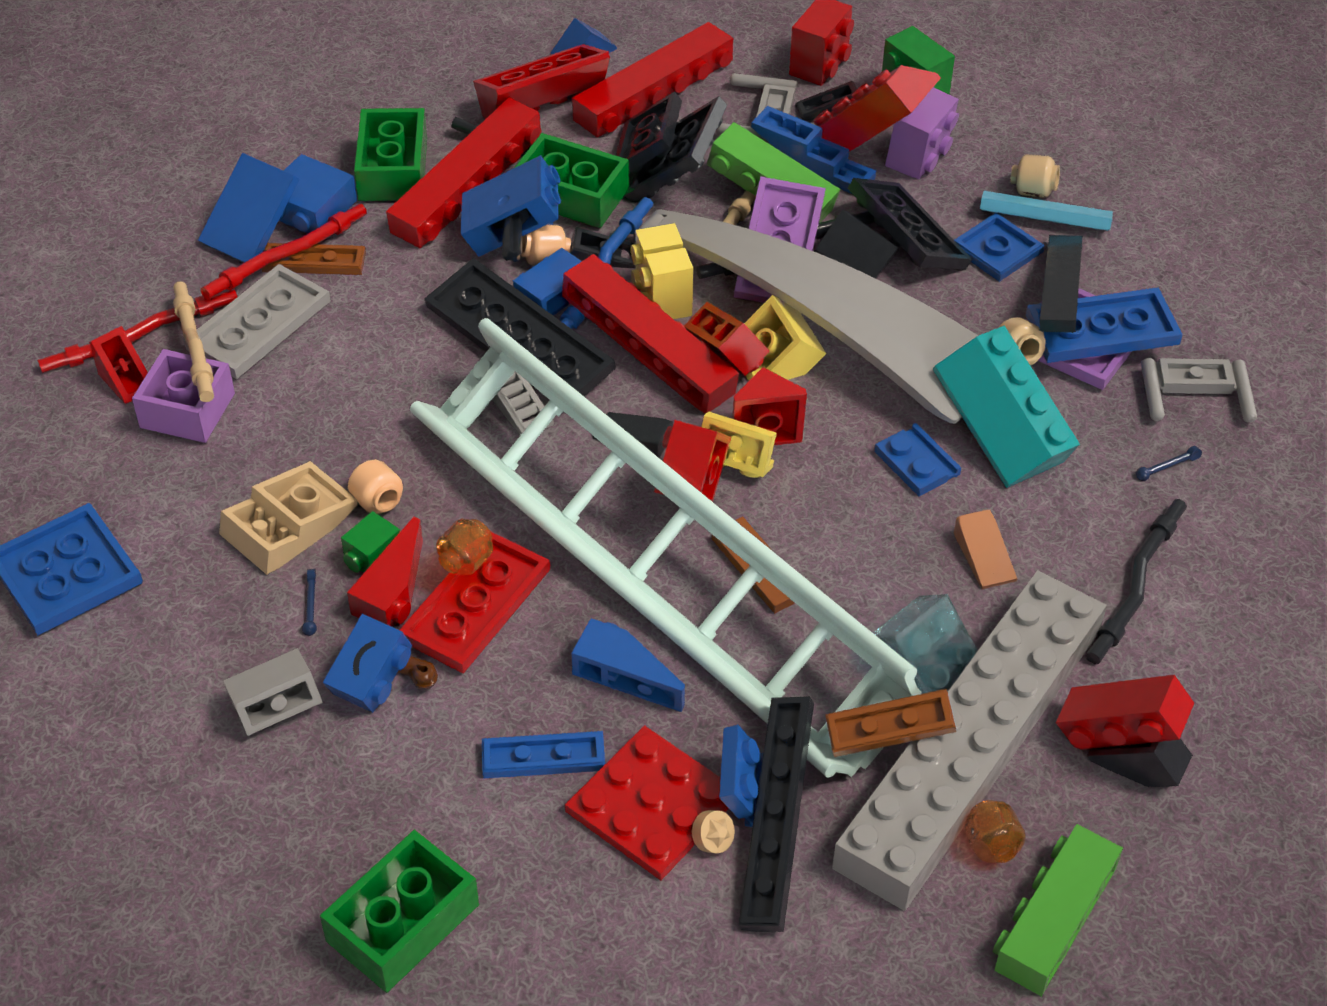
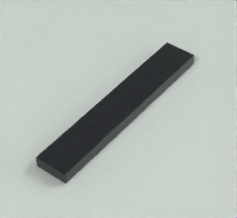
[1039,235,1083,333]
[738,696,814,932]

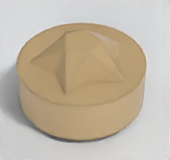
[692,810,735,853]

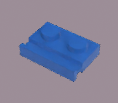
[874,423,961,497]
[719,725,763,827]

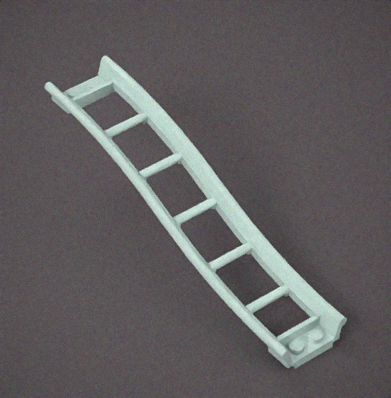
[410,318,922,777]

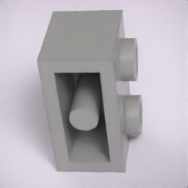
[223,648,323,736]

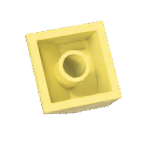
[744,295,826,380]

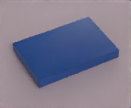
[198,153,299,262]

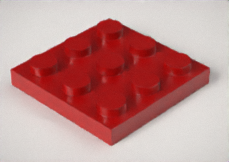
[565,725,729,881]

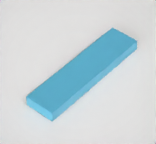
[980,191,1113,231]

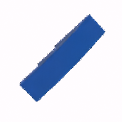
[751,106,876,194]

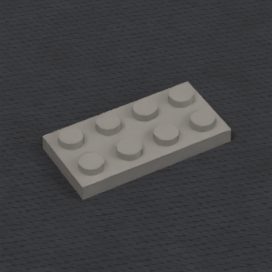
[184,264,331,379]

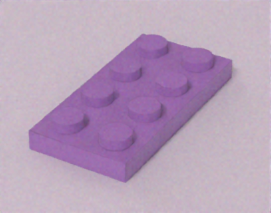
[734,177,826,303]

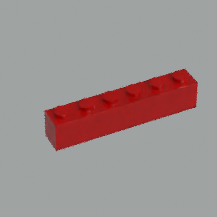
[572,22,734,138]
[386,97,542,249]
[562,254,739,414]

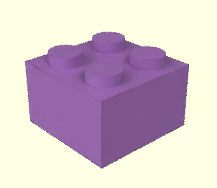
[885,87,959,180]
[132,349,235,443]

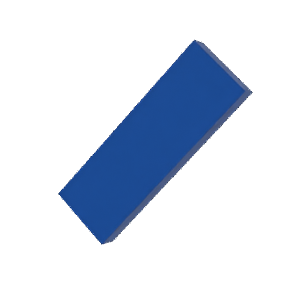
[482,731,605,779]

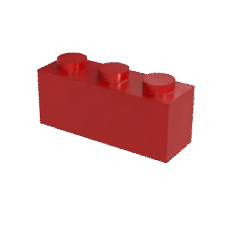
[1056,675,1194,750]

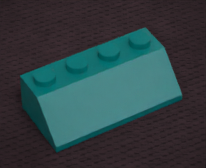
[933,325,1080,488]

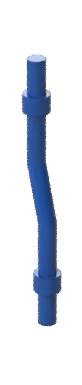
[560,197,653,329]

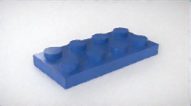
[1026,287,1183,363]

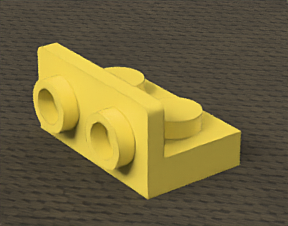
[702,412,777,478]

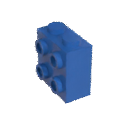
[279,154,357,233]

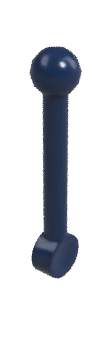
[1136,446,1202,481]
[302,569,317,636]

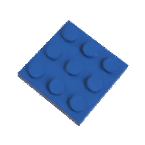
[0,503,143,636]

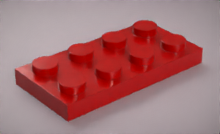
[400,530,550,674]

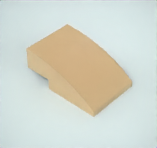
[219,461,358,575]

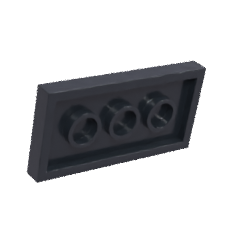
[847,178,972,270]

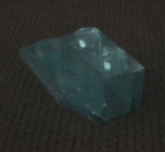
[873,594,978,694]

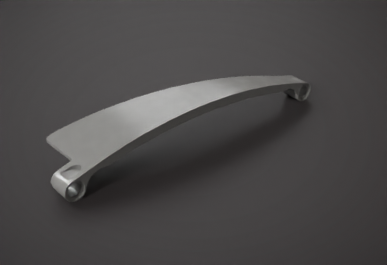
[635,209,978,424]

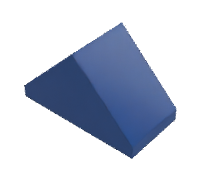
[551,18,617,55]

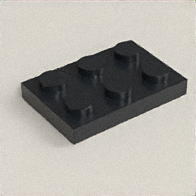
[615,92,682,174]

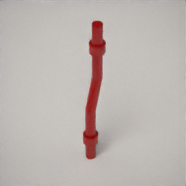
[200,203,367,300]
[38,289,238,373]

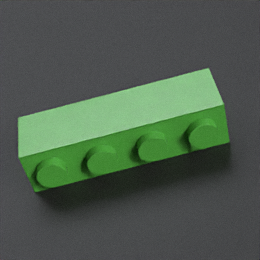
[707,122,840,223]
[993,824,1123,997]

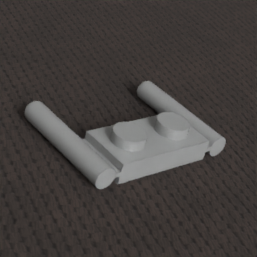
[716,73,797,141]
[1141,358,1257,423]

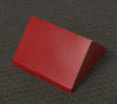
[732,367,807,445]

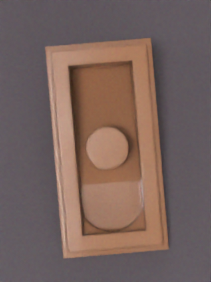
[954,510,1017,589]

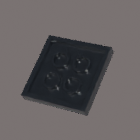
[625,96,727,203]

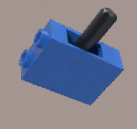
[461,155,561,262]

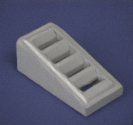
[492,371,554,435]

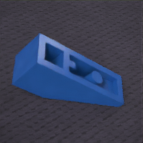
[571,618,685,712]

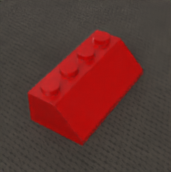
[473,44,610,118]
[813,65,941,152]

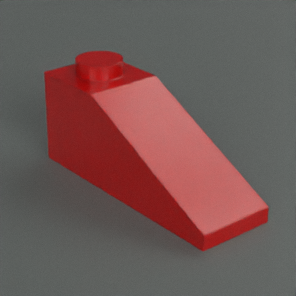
[684,302,770,376]
[347,516,423,627]

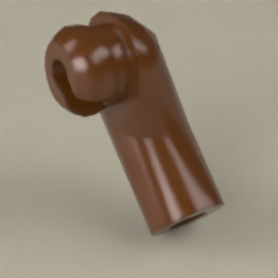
[397,656,438,689]

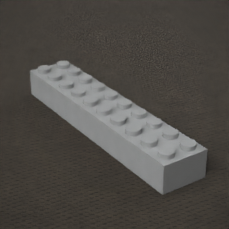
[832,570,1107,911]

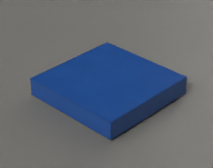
[954,213,1045,282]

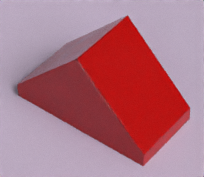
[89,326,148,404]

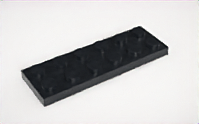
[424,258,616,396]

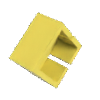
[631,223,693,319]

